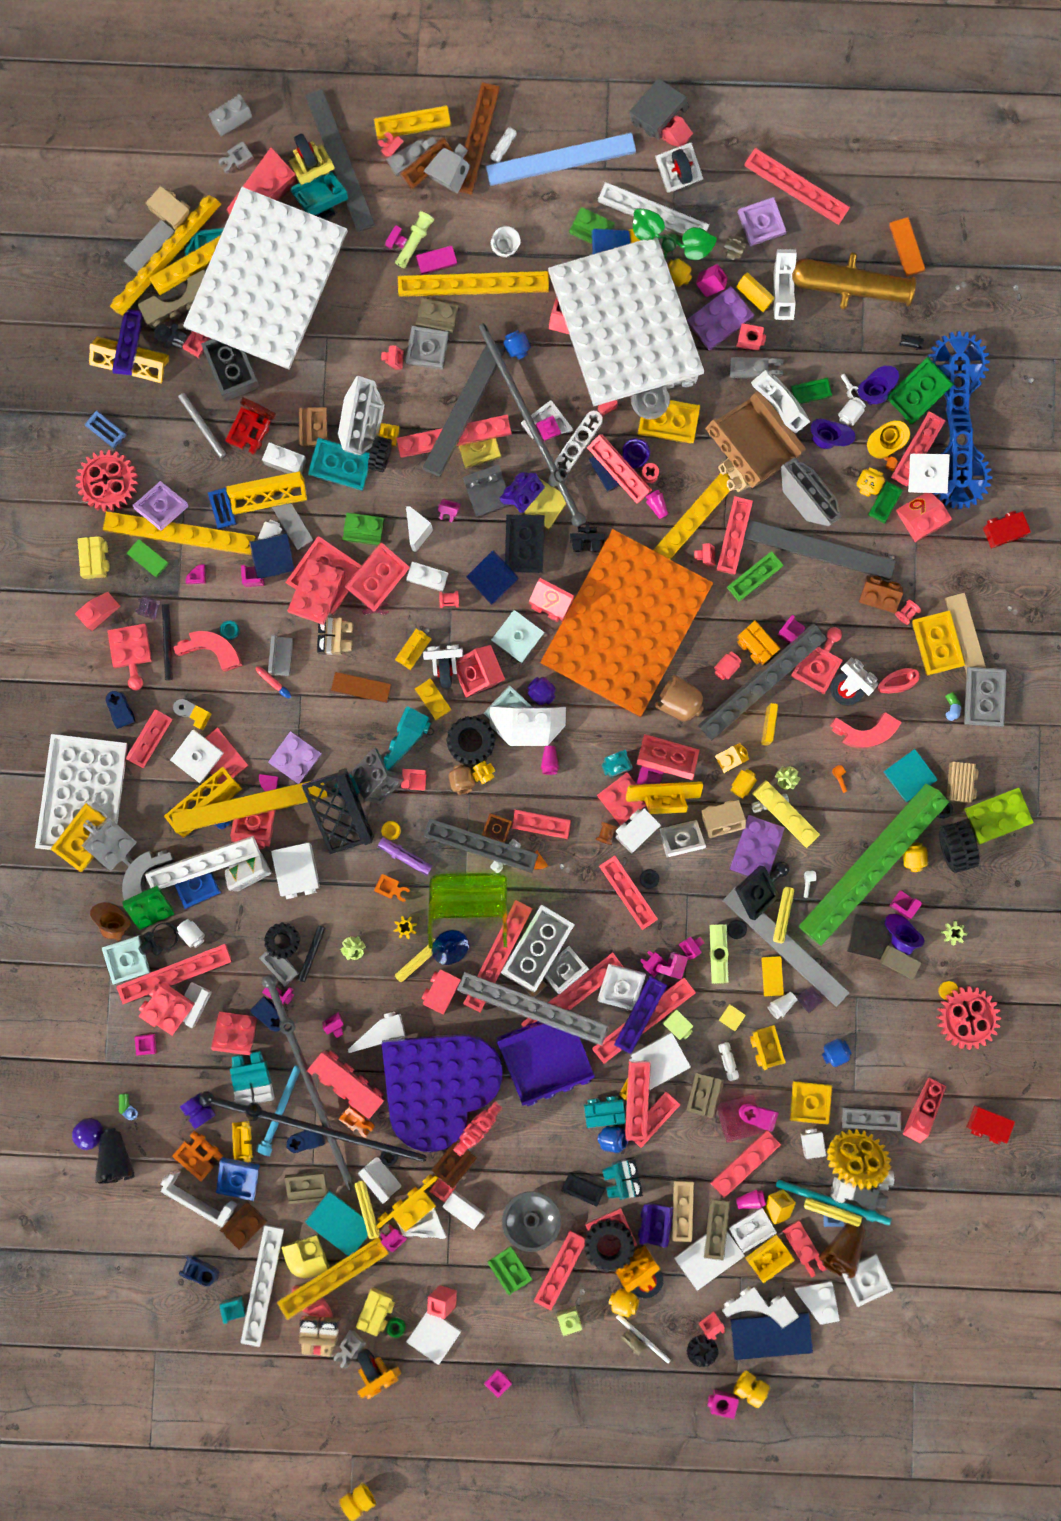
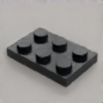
[505,514,545,573]

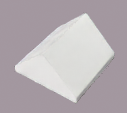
[406,506,433,552]
[660,820,706,858]
[544,946,589,994]

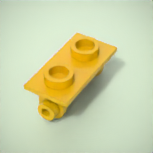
[395,629,432,670]
[232,1121,253,1162]

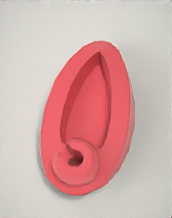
[877,668,920,694]

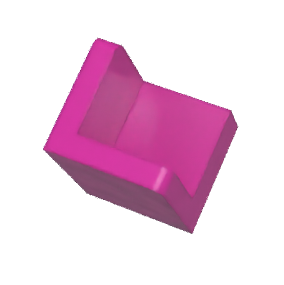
[696,264,728,297]
[241,565,264,587]
[777,614,805,644]
[636,766,664,785]
[889,891,922,919]
[656,952,688,980]

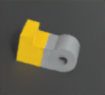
[173,699,212,730]

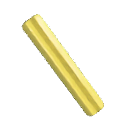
[773,887,794,943]
[395,938,443,982]
[355,1181,380,1239]
[804,1198,862,1226]

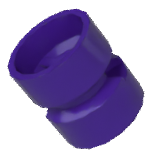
[180,1092,216,1129]

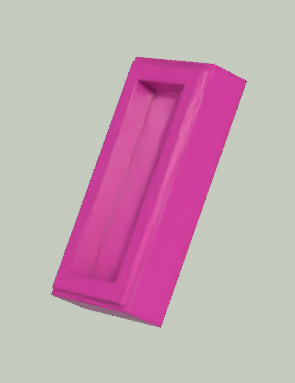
[416,246,457,275]

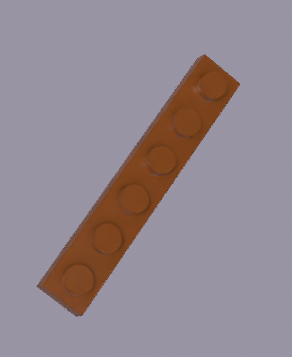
[459,82,500,195]

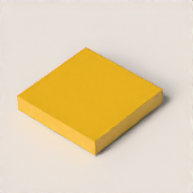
[761,703,778,746]
[789,1081,832,1124]

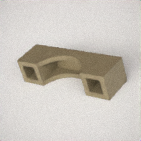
[138,270,206,328]

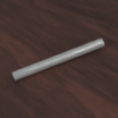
[178,393,226,458]

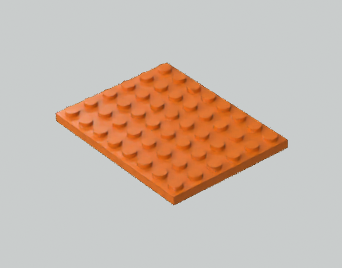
[540,529,713,717]

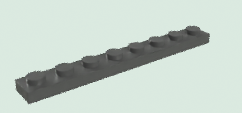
[698,623,827,741]

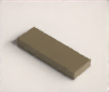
[704,1198,730,1261]

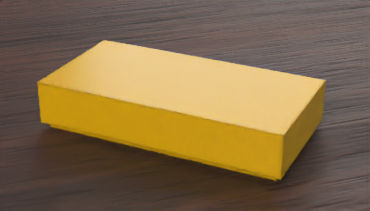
[736,272,775,312]
[761,956,784,996]

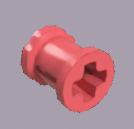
[641,463,659,484]
[439,591,459,608]
[895,600,921,625]

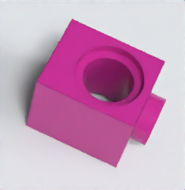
[707,1389,739,1419]

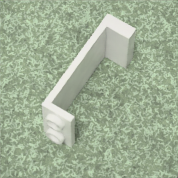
[161,1169,238,1227]

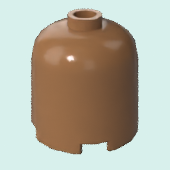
[655,674,704,722]

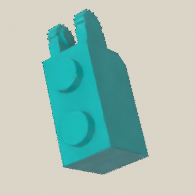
[601,750,633,778]

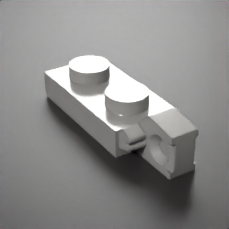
[386,137,437,176]

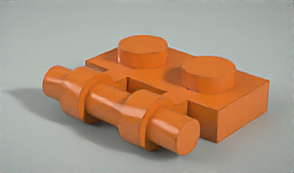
[172,1130,223,1182]

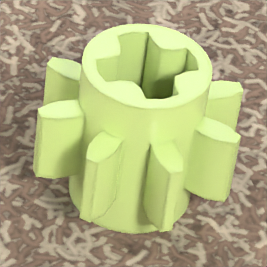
[775,766,801,790]
[941,921,967,945]
[340,936,366,960]

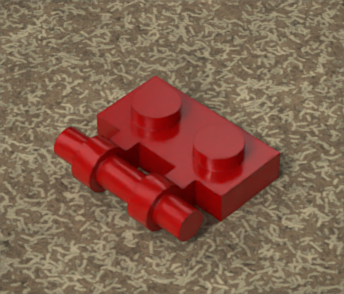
[225,407,271,455]

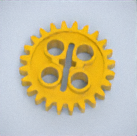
[827,1129,891,1190]

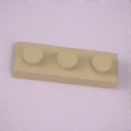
[672,1180,694,1242]

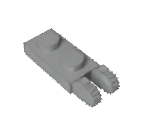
[730,357,783,378]

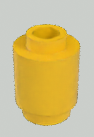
[730,769,757,799]

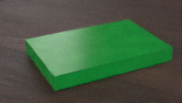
[887,357,954,425]

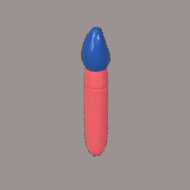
[256,666,291,699]

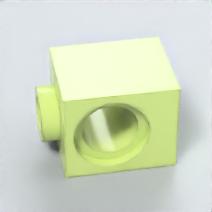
[662,1009,693,1040]
[557,1306,582,1336]

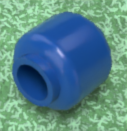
[503,330,531,360]
[822,1038,852,1067]
[598,1126,628,1153]

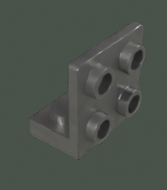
[463,465,510,517]
[352,748,404,804]

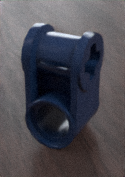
[105,691,136,729]
[250,996,286,1032]
[286,1125,326,1153]
[179,1255,219,1286]

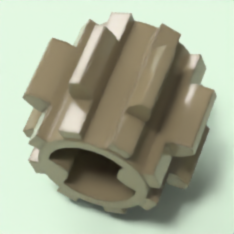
[723,234,747,260]

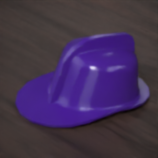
[858,366,899,405]
[811,419,855,449]
[885,914,925,955]

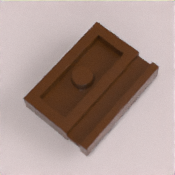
[430,1141,477,1189]
[219,1201,268,1250]

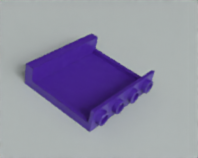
[496,1009,595,1106]

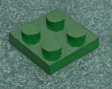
[122,885,175,930]

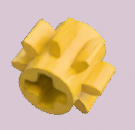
[472,761,496,784]
[393,916,417,939]

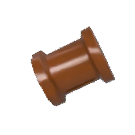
[596,822,618,846]

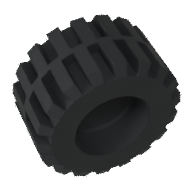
[446,716,495,766]
[939,821,980,873]
[584,1219,634,1272]

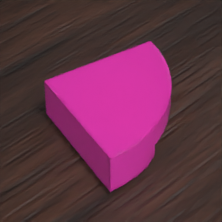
[186,564,206,584]
[259,774,279,791]

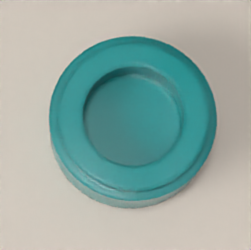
[220,620,240,640]

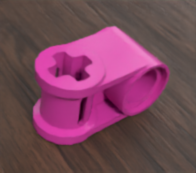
[739,1103,778,1132]

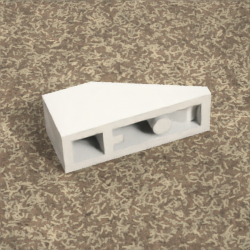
[348,1011,406,1053]

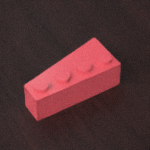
[227,147,298,216]
[307,1050,385,1119]

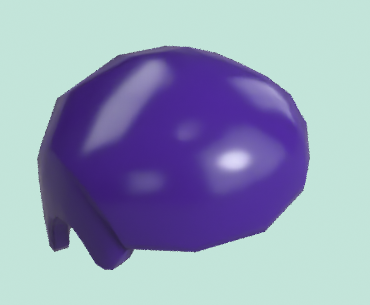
[622,438,650,469]
[72,1118,104,1150]

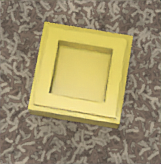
[719,1004,746,1031]

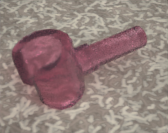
[362,603,389,616]

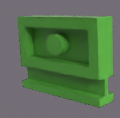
[569,207,615,244]
[342,513,384,546]
[487,1245,533,1295]

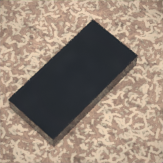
[561,1173,605,1207]

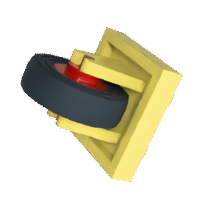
[289,133,335,185]

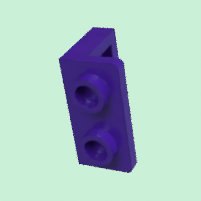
[499,472,545,513]
[638,1203,673,1247]

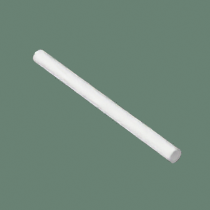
[616,1314,671,1363]

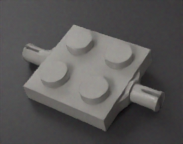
[81,817,137,871]

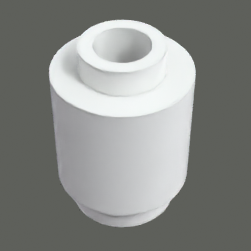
[838,397,866,426]
[258,520,282,539]
[177,919,205,948]

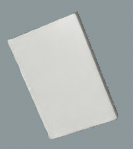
[674,1231,745,1291]

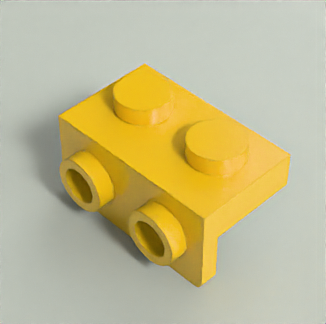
[750,1025,785,1070]
[745,1235,794,1283]

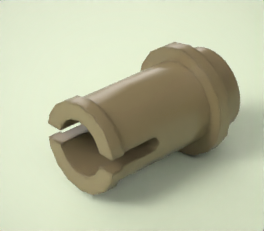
[621,1329,646,1355]

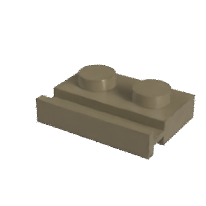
[416,298,459,334]
[687,1073,724,1118]
[285,1171,327,1204]

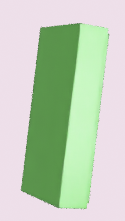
[127,539,169,578]

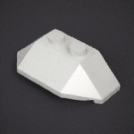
[338,376,384,455]
[489,706,566,746]

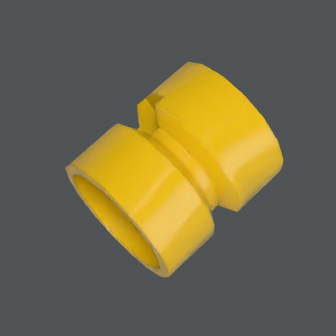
[733,1370,770,1408]
[339,1483,376,1521]

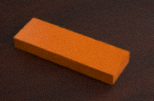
[889,217,925,277]

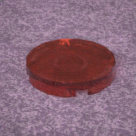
[240,397,276,420]

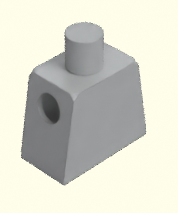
[424,144,470,194]

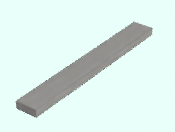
[722,887,849,1007]
[457,972,609,1045]

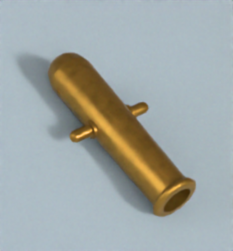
[792,252,917,310]

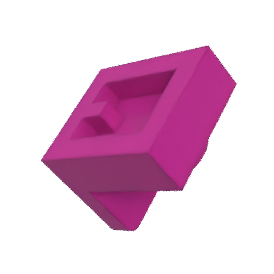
[262,987,294,1005]

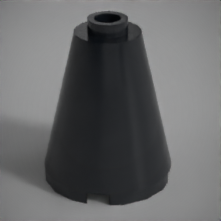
[95,1128,135,1184]

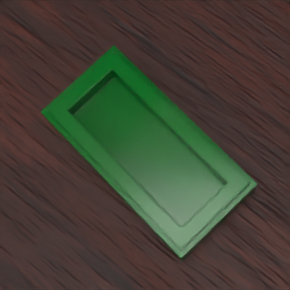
[791,378,832,404]
[868,481,903,524]

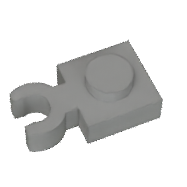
[218,141,254,174]
[334,1330,366,1368]

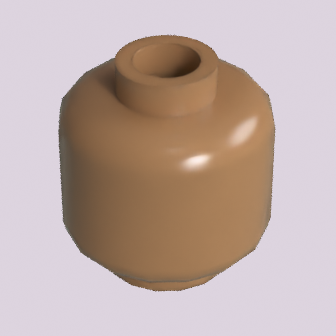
[448,765,475,795]

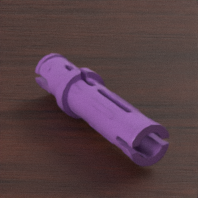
[377,837,433,876]

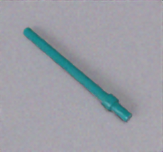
[776,1179,892,1226]

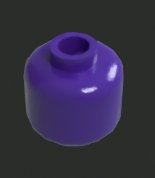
[527,677,556,705]

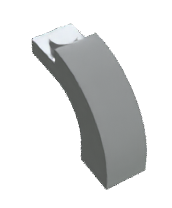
[122,850,176,900]

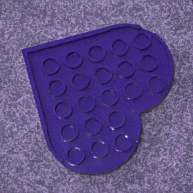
[381,1034,503,1152]

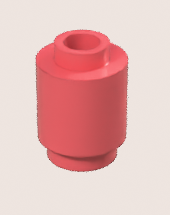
[714,651,742,680]

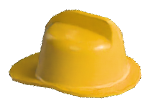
[867,420,910,458]

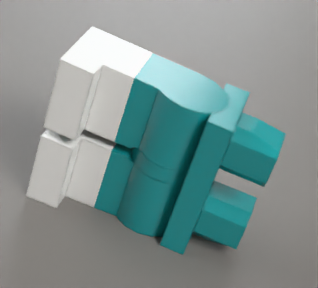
[230,1051,275,1106]

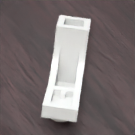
[773,249,797,320]
[751,370,810,434]

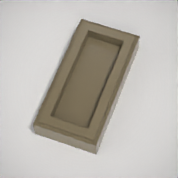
[879,945,921,980]

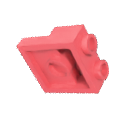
[230,810,276,849]
[138,982,195,1036]

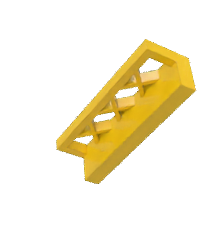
[89,336,169,383]
[226,471,307,515]
[164,767,242,838]

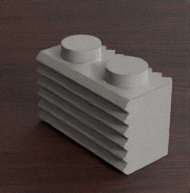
[209,94,252,137]

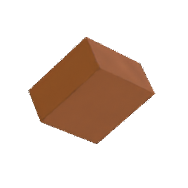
[481,813,512,843]

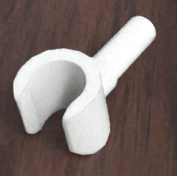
[841,374,858,399]
[804,871,816,898]

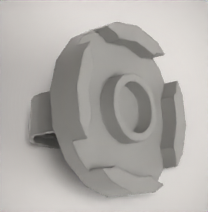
[631,386,670,419]

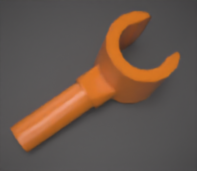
[883,456,898,471]
[832,765,847,793]

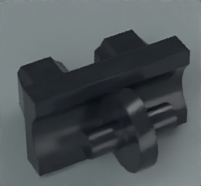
[154,323,187,349]
[570,521,605,553]

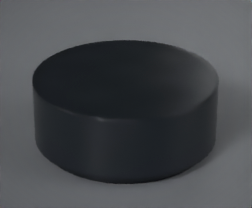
[640,869,659,889]
[727,920,747,939]

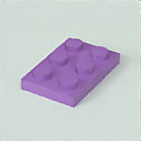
[687,286,754,351]
[729,815,785,876]

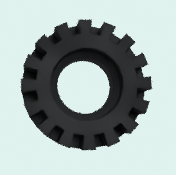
[368,436,392,473]
[264,922,300,959]

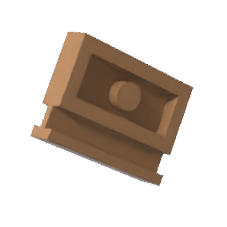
[299,407,328,447]

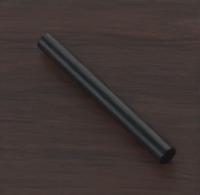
[162,604,173,681]

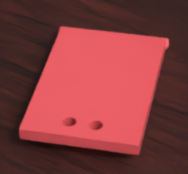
[205,727,249,784]

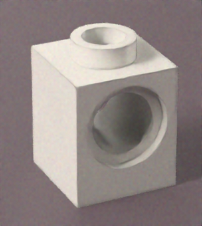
[801,1128,826,1159]

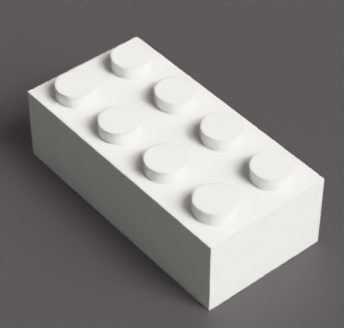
[501,905,575,993]

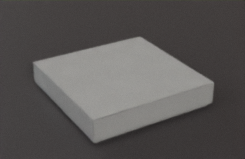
[406,326,449,370]

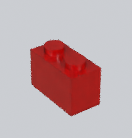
[983,511,1031,549]
[966,1105,1015,1145]

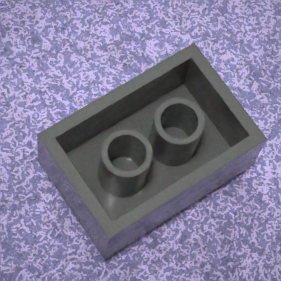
[201,339,260,401]

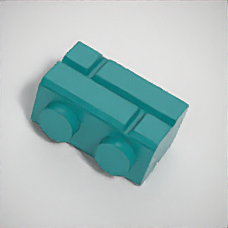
[584,1095,626,1128]

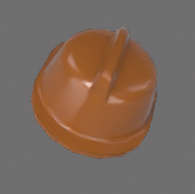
[90,902,130,941]

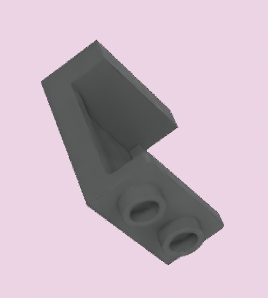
[629,78,689,140]

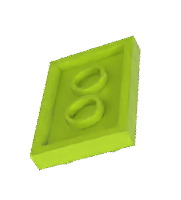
[964,787,1034,844]

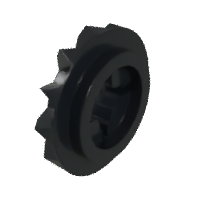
[687,1335,718,1368]

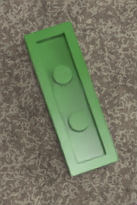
[727,551,784,602]

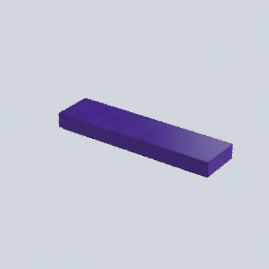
[112,310,143,375]
[614,976,667,1054]

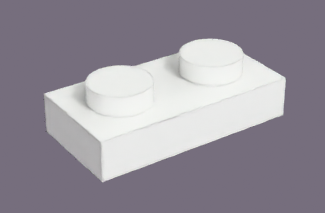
[406,562,448,592]

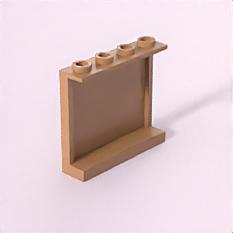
[705,391,806,488]

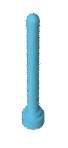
[255,1065,301,1156]

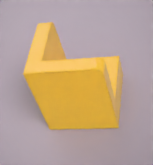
[763,1189,796,1225]

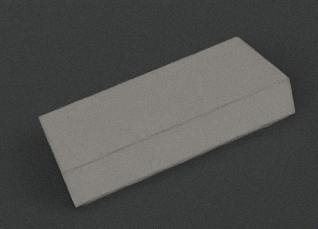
[259,951,300,987]

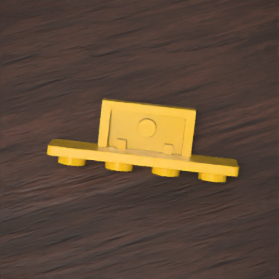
[626,782,703,814]
[376,1174,439,1232]

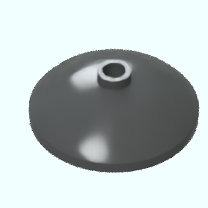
[502,1191,561,1252]

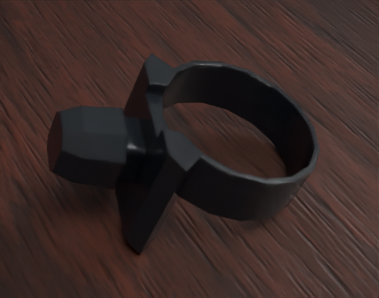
[138,922,179,956]

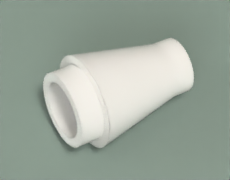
[768,992,797,1019]

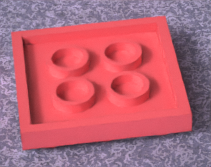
[286,536,362,615]

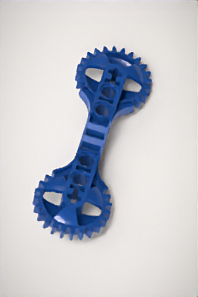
[928,331,992,509]

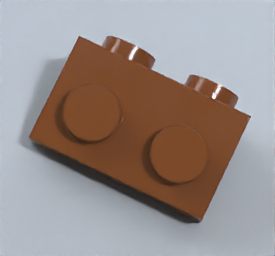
[859,575,903,613]

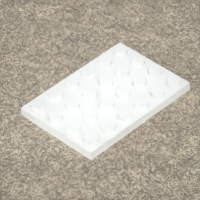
[35,734,128,850]

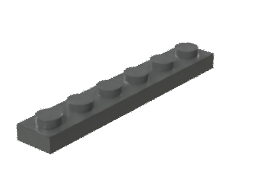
[423,819,539,873]

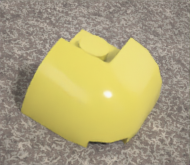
[281,1234,330,1279]

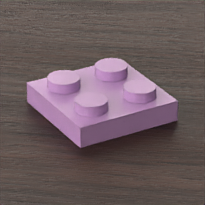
[738,197,786,246]
[133,481,188,531]
[268,731,322,784]

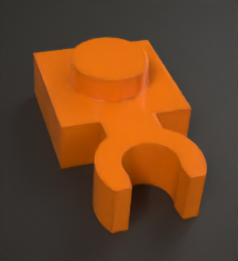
[374,874,411,902]
[338,1105,375,1138]

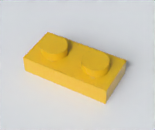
[415,678,452,721]

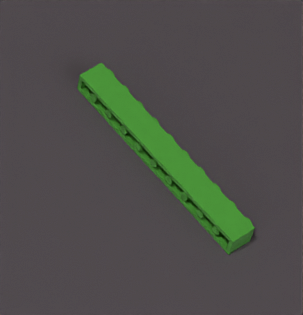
[798,784,949,946]

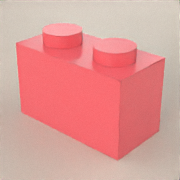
[421,969,461,1015]

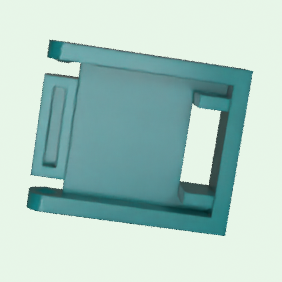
[291,171,349,215]

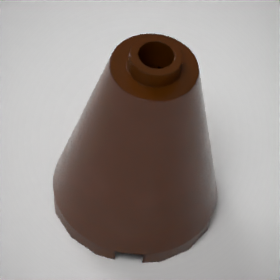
[819,1223,866,1279]

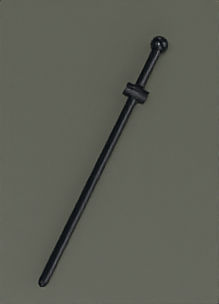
[199,1091,427,1162]

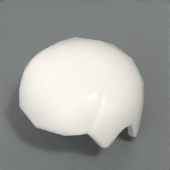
[491,226,521,257]

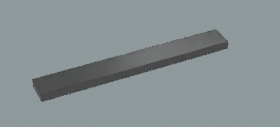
[305,89,375,232]
[423,343,506,477]
[744,520,896,580]

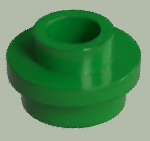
[386,1317,406,1338]

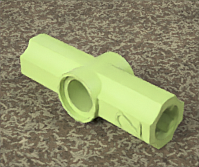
[710,924,729,983]

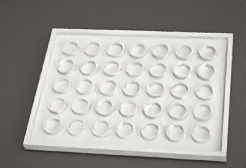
[183,187,347,370]
[548,236,704,406]

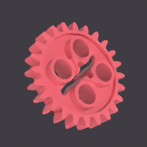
[75,450,138,512]
[936,986,1001,1050]
[453,1102,502,1156]

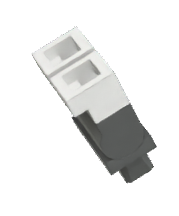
[830,1177,888,1210]

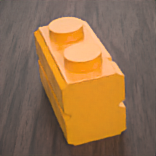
[737,620,781,665]

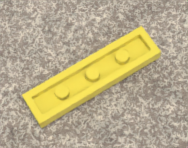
[752,780,820,848]

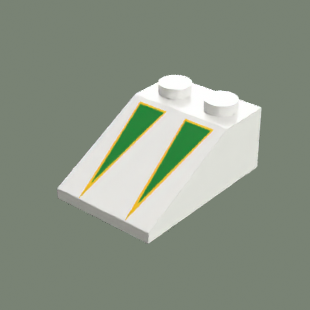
[225,853,272,891]

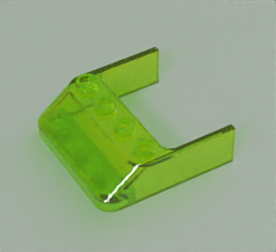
[428,873,507,949]

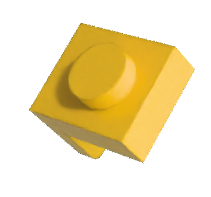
[715,743,749,773]

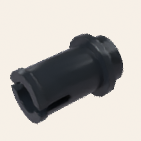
[899,334,924,351]

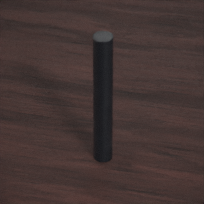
[298,925,325,982]

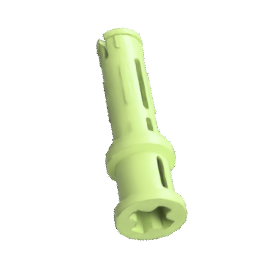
[395,211,434,268]

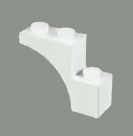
[722,1287,799,1328]

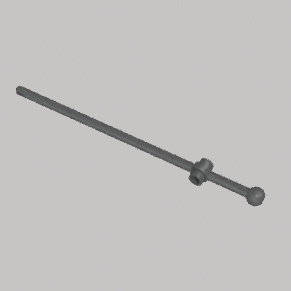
[479,323,586,527]
[262,974,355,1192]

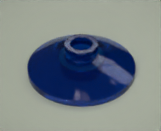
[431,930,469,965]

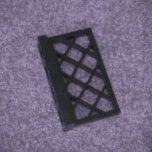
[302,768,374,854]

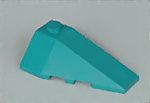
[383,706,432,771]

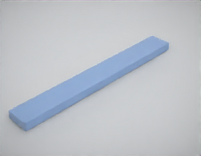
[486,133,636,186]

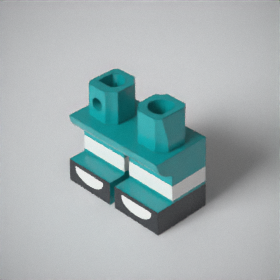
[602,1157,643,1200]

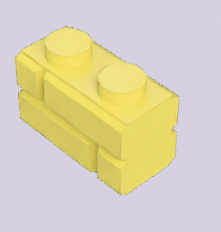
[78,536,109,579]
[356,1287,395,1336]

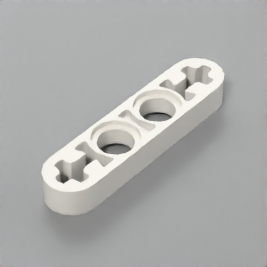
[554,411,602,474]

